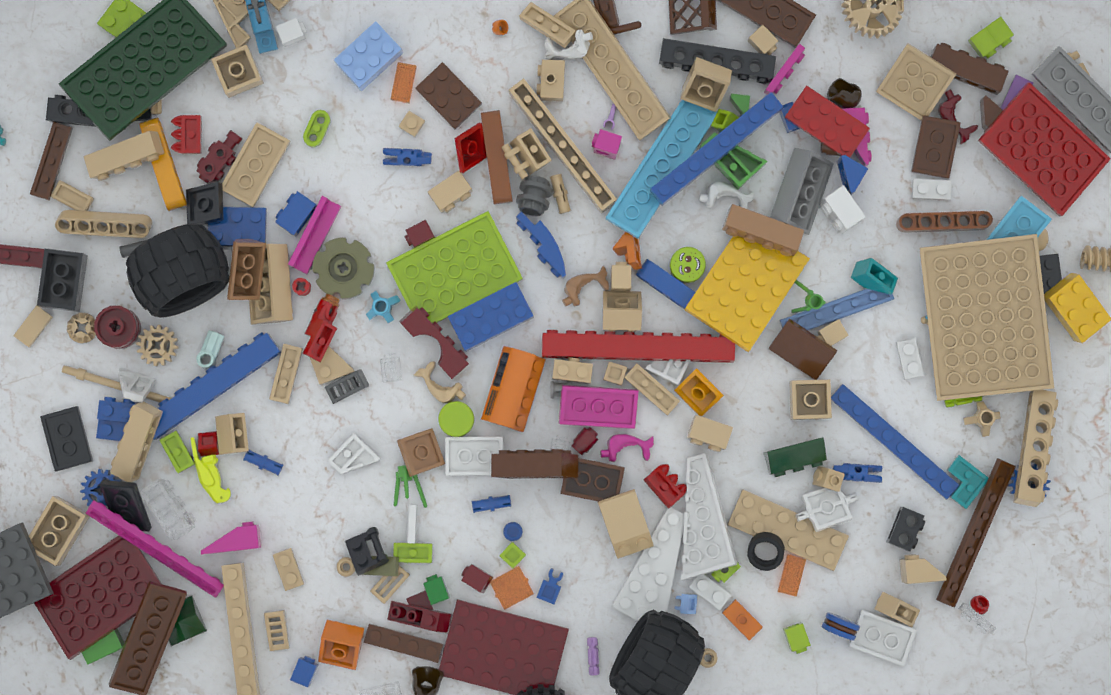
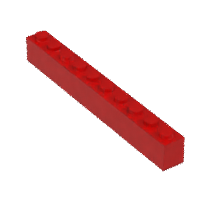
[542,330,735,363]

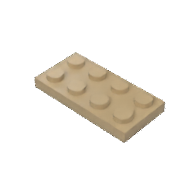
[222,122,291,208]

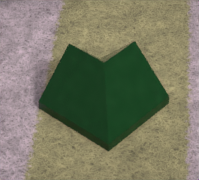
[169,596,207,646]

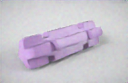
[587,637,599,676]

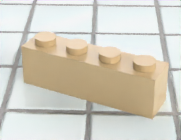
[83,131,165,181]
[110,401,163,482]

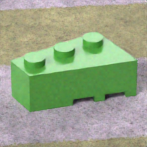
[699,132,768,190]

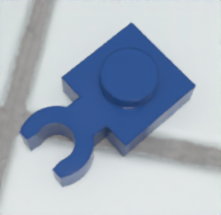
[536,568,563,604]

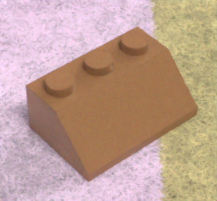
[227,239,266,300]

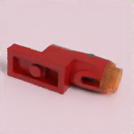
[303,294,340,363]

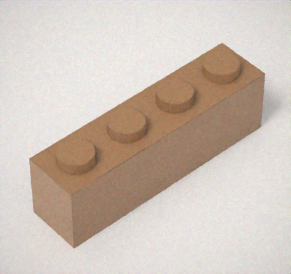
[722,204,804,256]

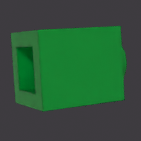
[423,574,450,605]

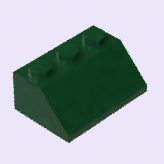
[763,437,827,477]

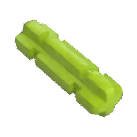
[944,396,982,408]

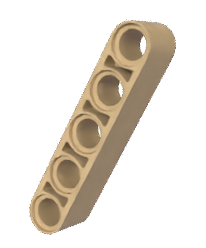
[55,210,152,238]

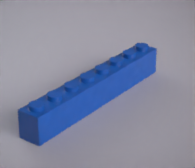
[650,92,784,206]
[153,332,281,440]

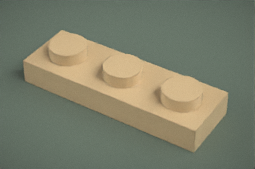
[519,2,576,48]
[269,344,303,404]
[624,364,680,416]

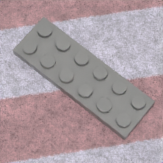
[1031,46,1111,153]

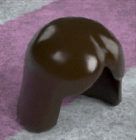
[827,78,862,109]
[412,666,444,695]

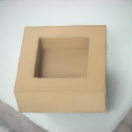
[399,111,425,137]
[603,362,627,386]

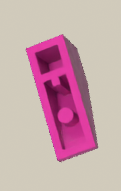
[201,521,261,555]

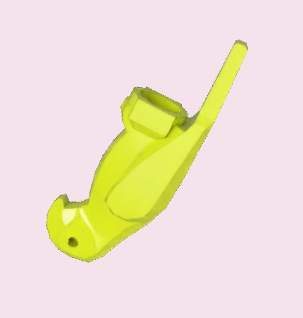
[190,437,231,504]

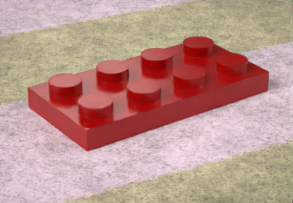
[784,85,870,158]

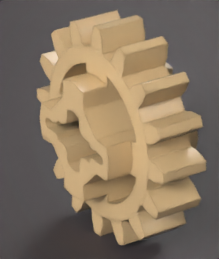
[136,325,179,366]

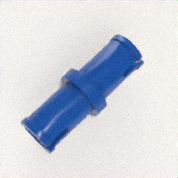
[243,449,283,476]
[471,495,511,513]

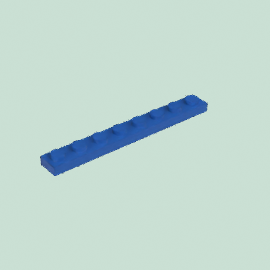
[831,384,959,500]

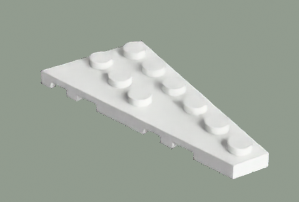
[681,453,737,581]
[612,507,684,621]

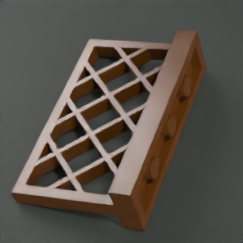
[669,0,717,35]

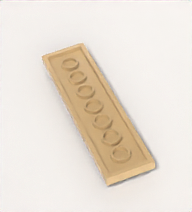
[554,0,671,140]

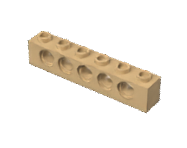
[1013,390,1058,507]

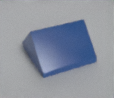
[836,155,868,195]

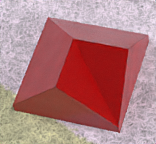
[454,123,487,173]

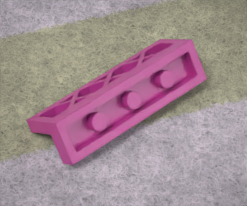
[288,196,341,275]

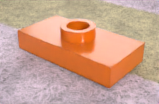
[722,599,763,641]

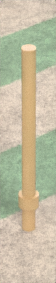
[62,365,172,402]

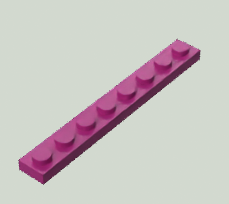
[85,500,224,598]

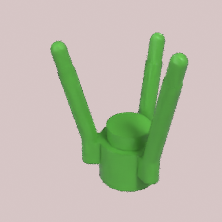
[791,280,826,313]
[393,465,427,508]

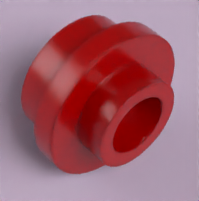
[970,595,989,614]

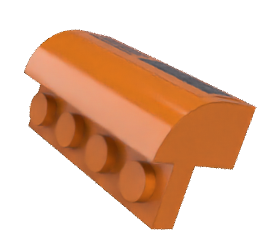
[481,346,546,432]

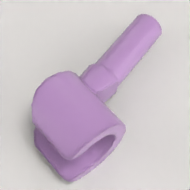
[603,104,616,130]

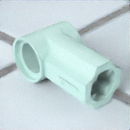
[196,330,225,370]

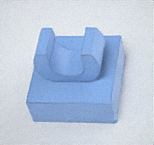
[675,594,697,614]

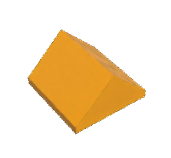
[674,368,724,416]

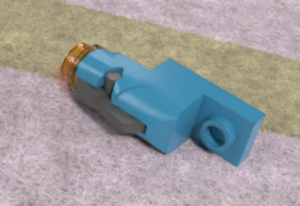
[245,0,278,54]

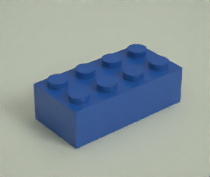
[448,282,534,352]

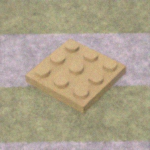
[876,43,956,120]

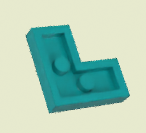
[947,455,988,509]

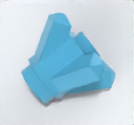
[366,291,400,323]

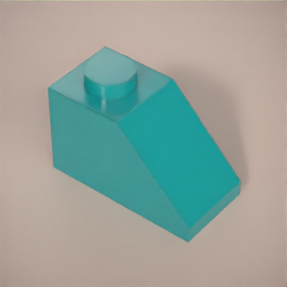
[851,258,898,294]

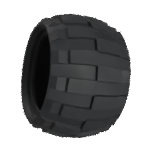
[126,224,230,318]
[609,609,705,695]

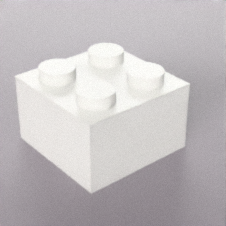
[820,185,866,234]

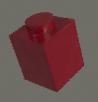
[404,220,435,248]
[461,564,493,593]

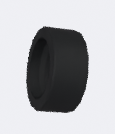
[747,532,785,571]

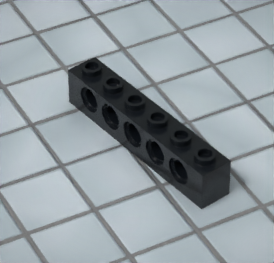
[659,38,776,84]

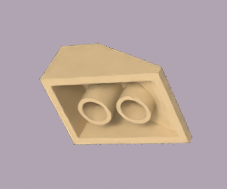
[598,489,654,559]

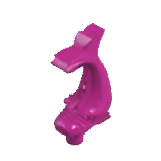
[600,434,654,462]

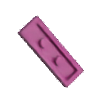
[764,44,805,95]

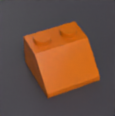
[318,620,364,670]

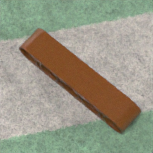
[481,110,513,204]
[896,211,993,233]

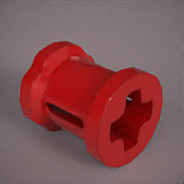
[292,278,311,296]

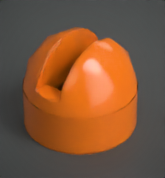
[492,20,508,35]

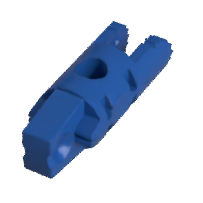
[383,148,432,166]
[833,463,882,483]

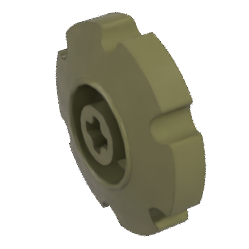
[312,237,375,299]

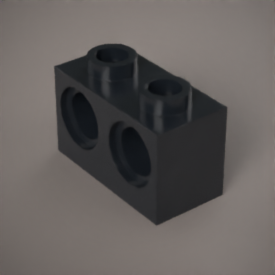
[886,507,925,551]

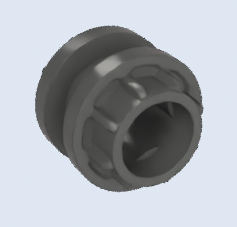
[516,175,553,216]

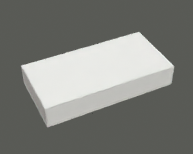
[407,504,417,543]

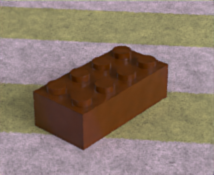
[491,449,578,479]

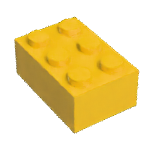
[1044,273,1111,343]

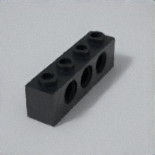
[46,95,126,130]

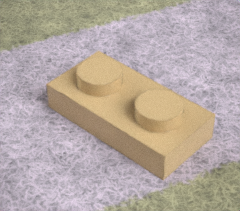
[273,548,304,591]

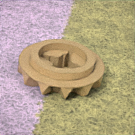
[67,313,96,343]

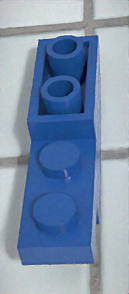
[516,211,566,279]

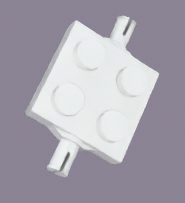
[795,488,859,532]

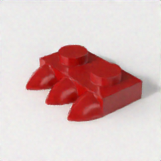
[171,115,202,154]
[643,464,687,509]

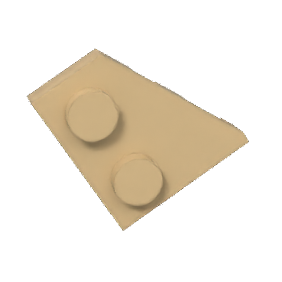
[310,346,355,385]

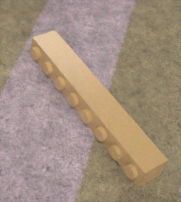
[509,78,617,214]
[221,563,260,695]

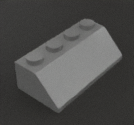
[770,148,834,235]

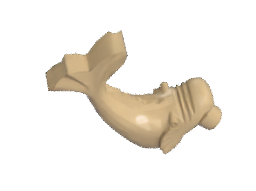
[414,361,466,403]

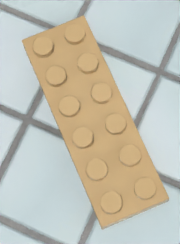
[727,489,849,571]

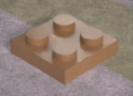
[397,428,445,477]

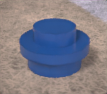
[503,522,523,541]

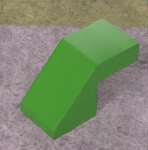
[729,94,750,116]

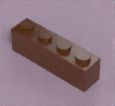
[931,43,1009,95]

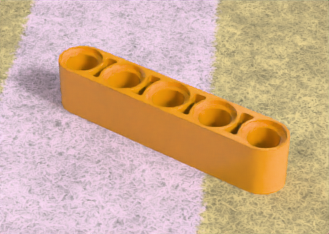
[139,117,186,211]

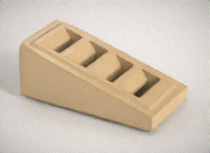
[264,610,289,651]

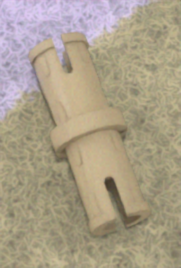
[550,174,571,214]

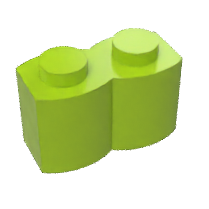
[968,17,1014,59]

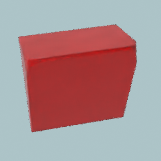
[198,431,219,457]

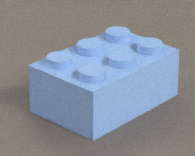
[334,21,403,91]

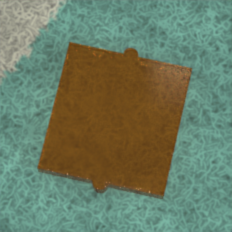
[490,566,534,610]

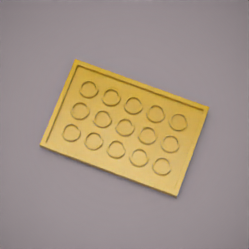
[684,236,810,352]

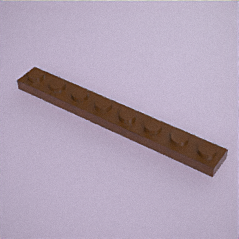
[936,458,1016,608]

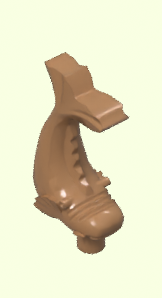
[562,265,610,307]

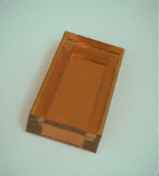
[391,62,417,104]
[777,554,806,597]

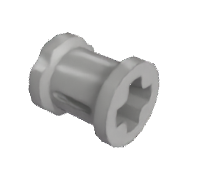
[551,381,570,399]

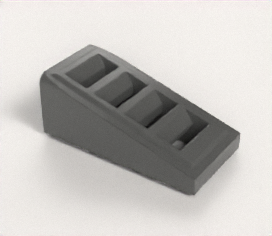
[325,369,369,404]

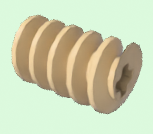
[1080,245,1111,272]

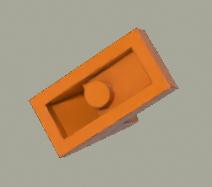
[613,232,642,270]

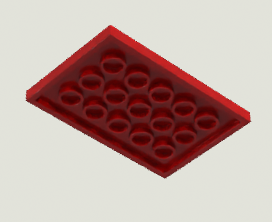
[978,82,1111,216]

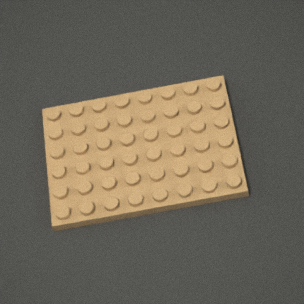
[920,234,1054,401]

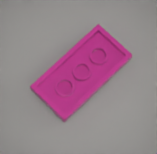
[558,385,639,429]

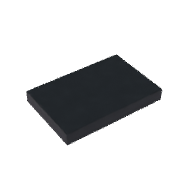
[40,406,93,472]
[99,480,152,532]

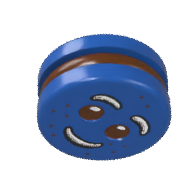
[821,612,860,641]

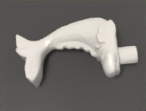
[544,30,593,60]
[699,182,754,209]

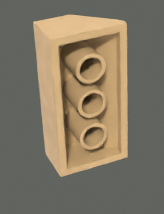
[249,244,293,325]

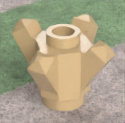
[963,401,1001,437]

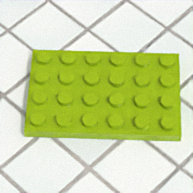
[386,211,523,323]

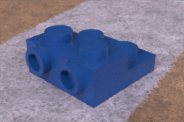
[96,397,135,441]

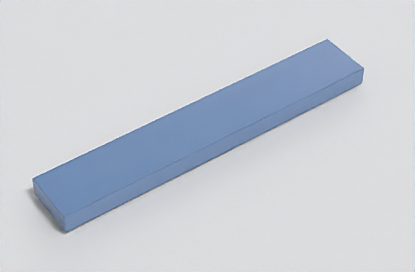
[779,289,894,330]

